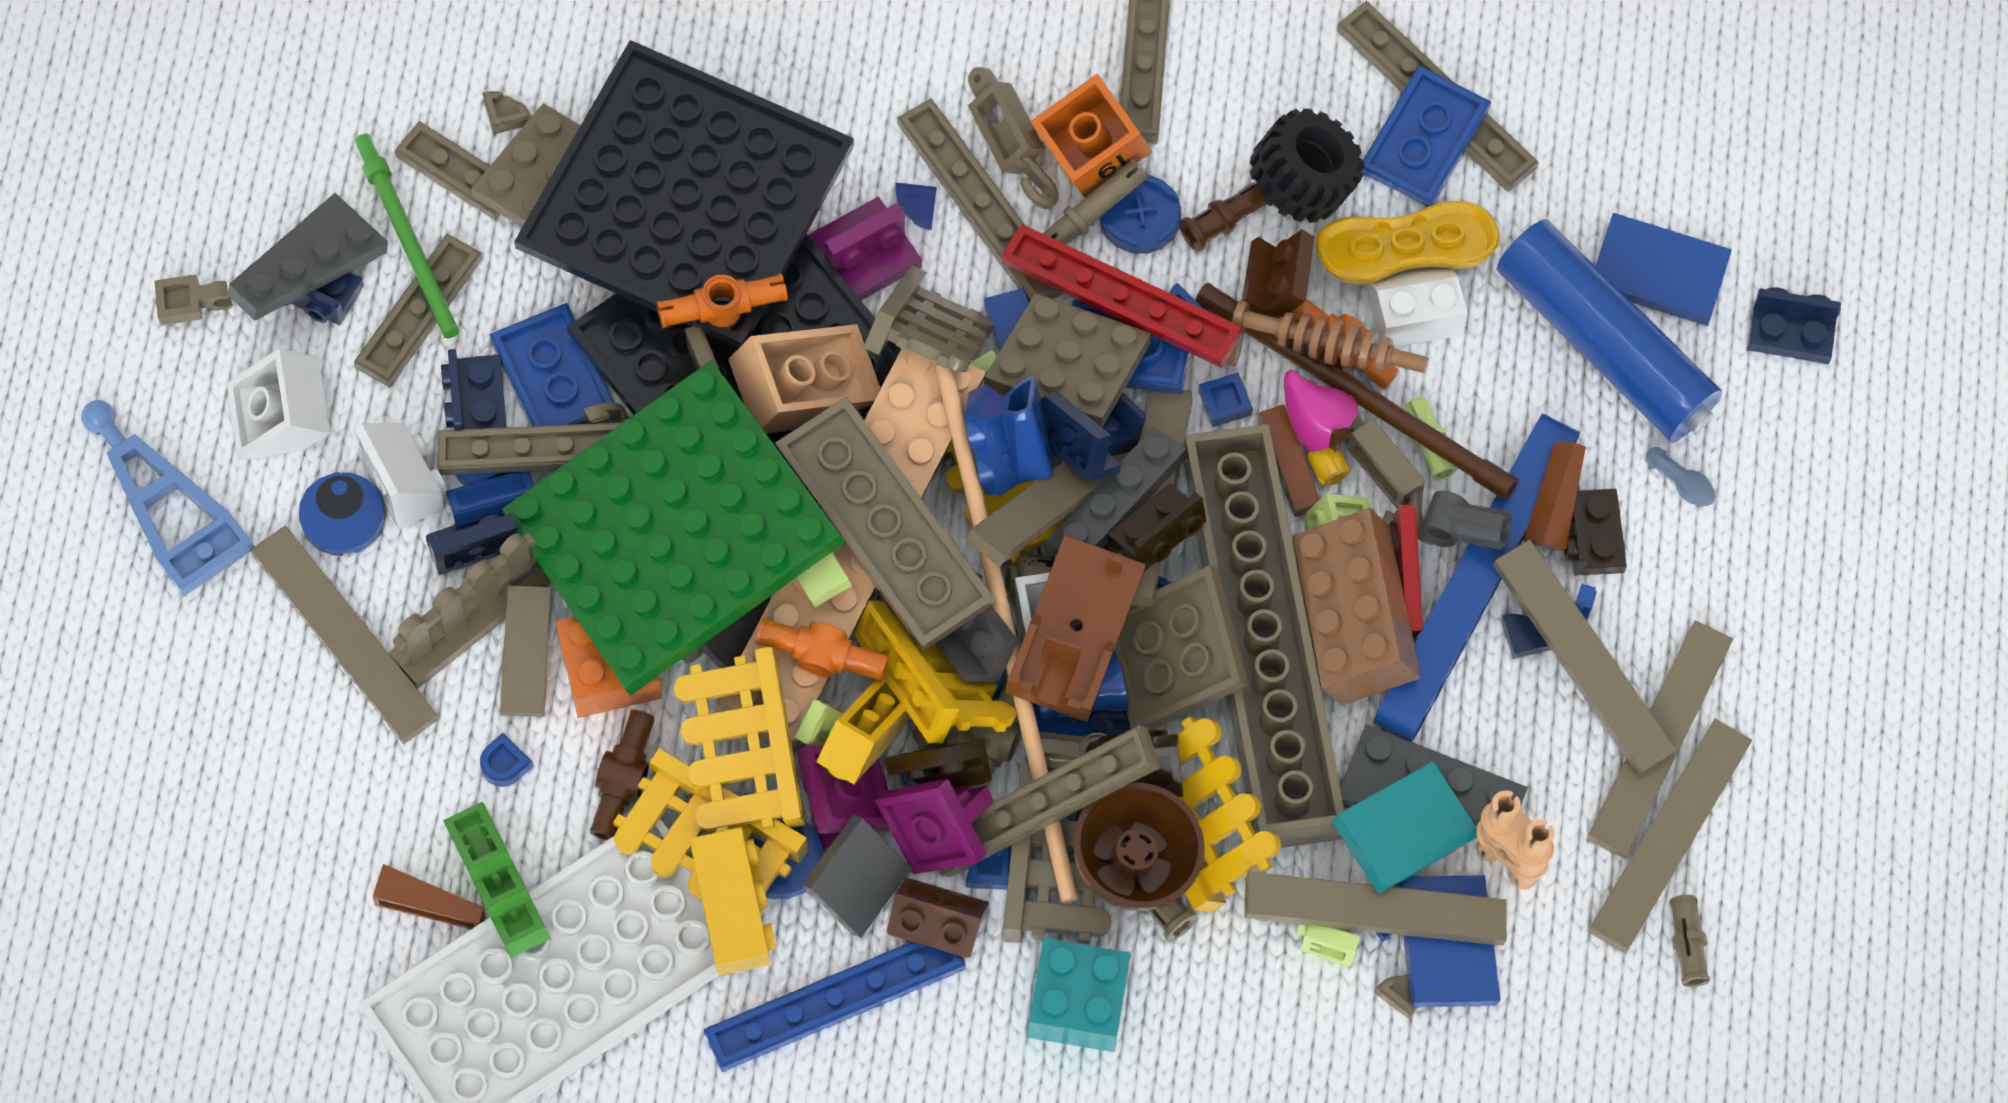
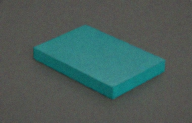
[1331,761,1477,894]

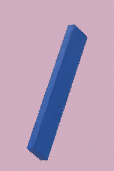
[703,942,966,1073]

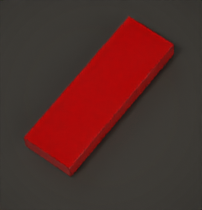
[1393,505,1423,640]

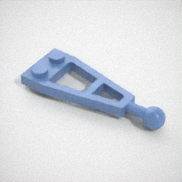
[81,400,254,597]

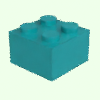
[1027,938,1131,1053]

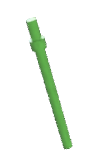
[355,133,459,339]

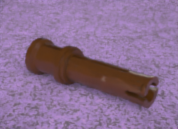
[1179,181,1267,252]

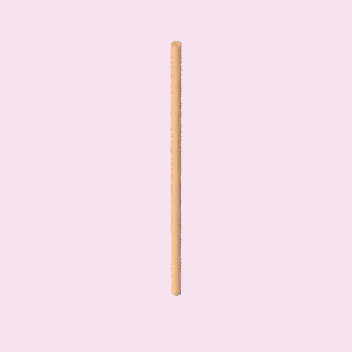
[935,365,1078,903]

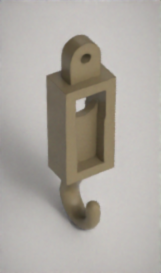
[967,67,1059,209]
[1347,415,1433,545]

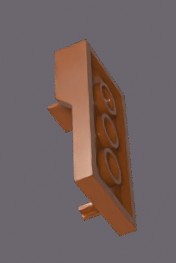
[1005,535,1146,722]

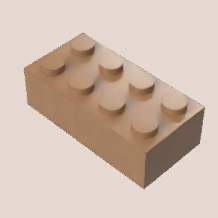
[1292,508,1421,705]

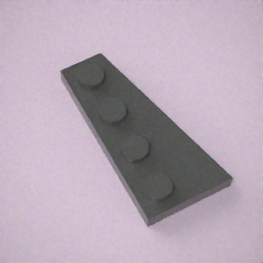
[228,193,388,321]
[1340,724,1528,826]

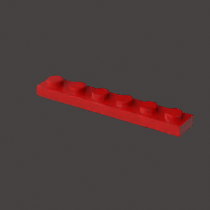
[1001,224,1242,368]

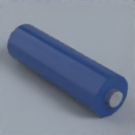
[1496,219,1723,443]

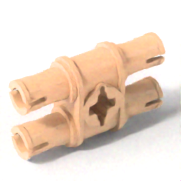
[1476,790,1555,890]

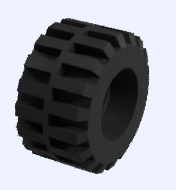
[1249,108,1364,223]

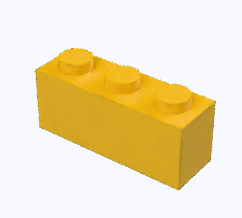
[816,678,909,784]
[689,827,777,976]

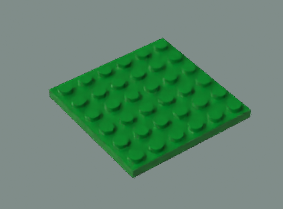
[502,360,845,696]

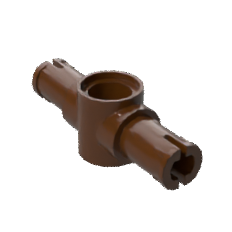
[589,709,655,841]

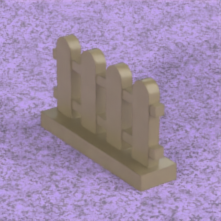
[863,265,994,372]
[389,533,550,689]
[1003,761,1111,944]

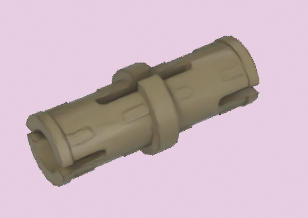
[1669,895,1710,987]

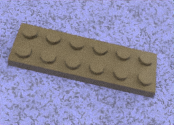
[775,397,995,651]

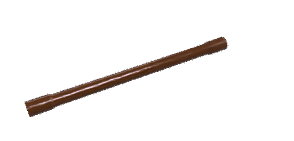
[1195,283,1519,501]

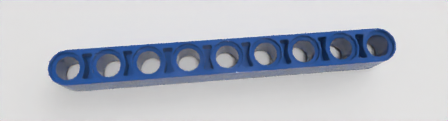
[1373,413,1581,742]

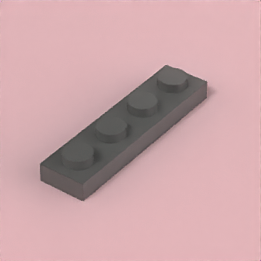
[1046,428,1187,556]

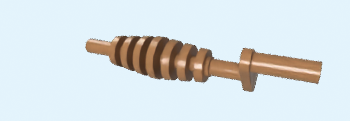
[1226,300,1429,374]

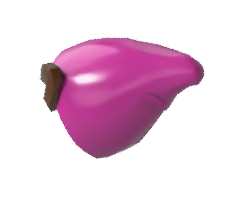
[1284,370,1358,453]

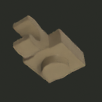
[154,275,232,325]

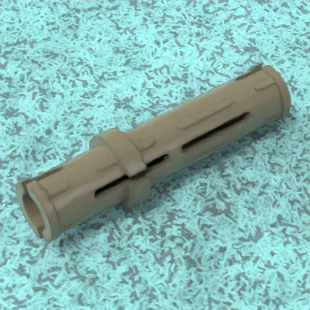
[1042,158,1149,245]

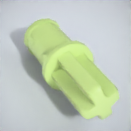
[1404,397,1458,480]

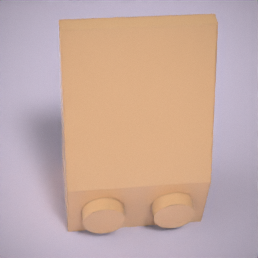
[728,324,881,434]

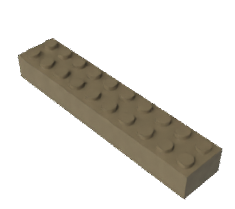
[1183,424,1344,848]

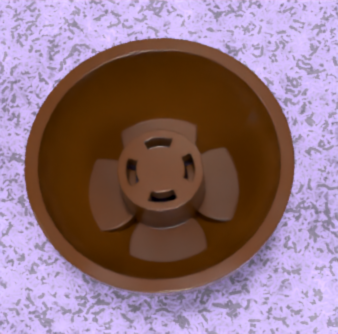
[1073,782,1205,911]

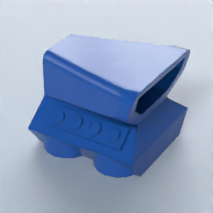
[965,376,1054,496]

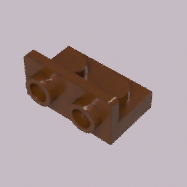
[1242,229,1315,319]
[886,877,989,958]

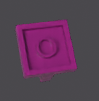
[808,196,922,301]
[796,745,890,851]
[874,779,994,874]

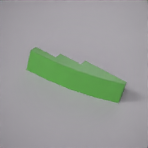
[443,801,551,958]

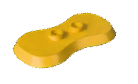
[1316,201,1500,285]

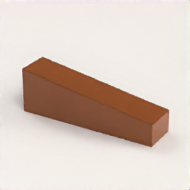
[1257,404,1320,517]
[1523,442,1586,550]
[372,864,486,930]

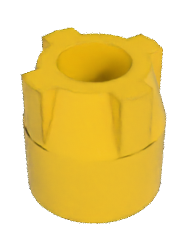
[1306,448,1351,487]

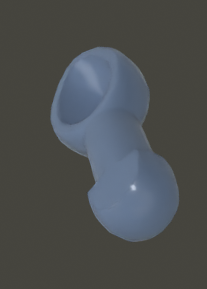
[1645,447,1716,507]

